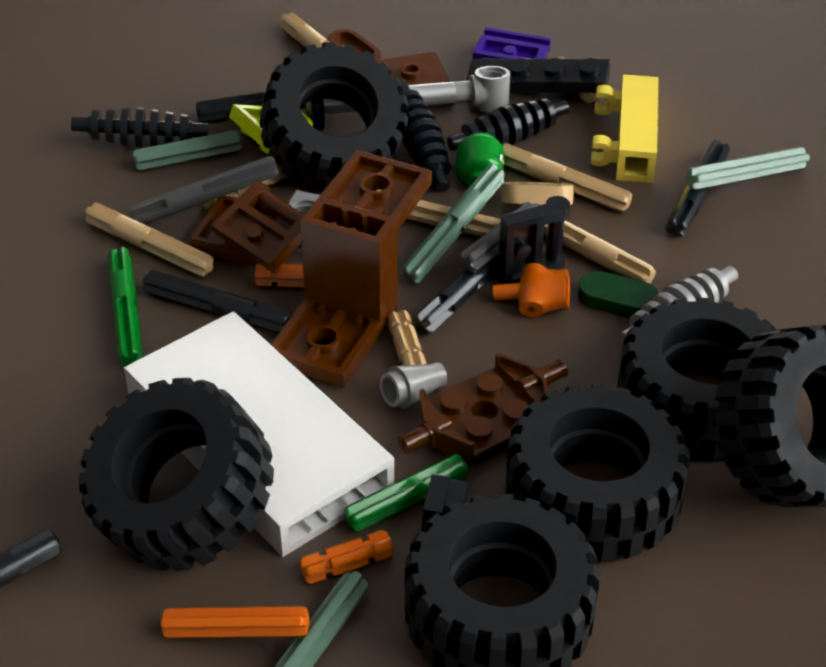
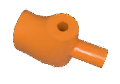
[493,263,571,318]

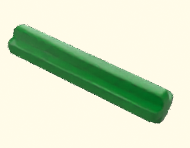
[344,454,468,532]

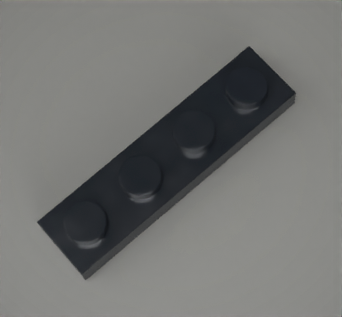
[466,58,610,93]

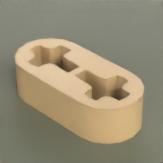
[500,182,574,205]

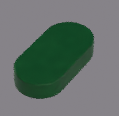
[578,271,659,317]

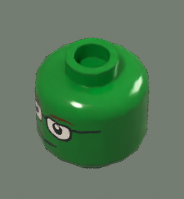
[455,132,505,187]

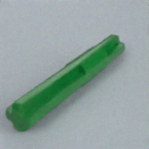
[107,246,143,367]

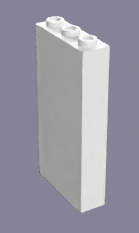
[124,311,394,557]

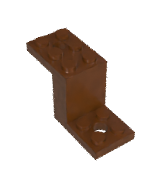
[271,150,432,388]

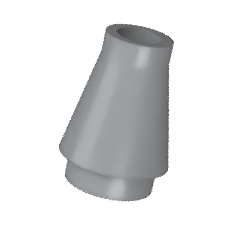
[380,362,447,409]

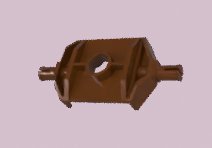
[398,353,569,461]

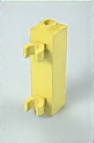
[591,74,659,183]

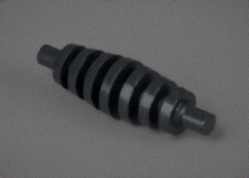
[400,80,451,192]
[447,98,569,151]
[71,107,209,148]

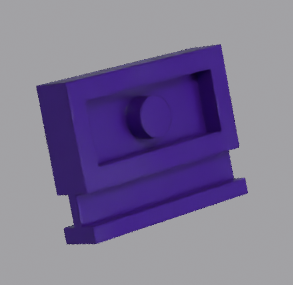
[473,27,551,59]

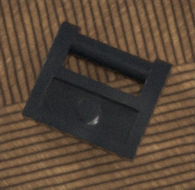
[497,196,570,284]

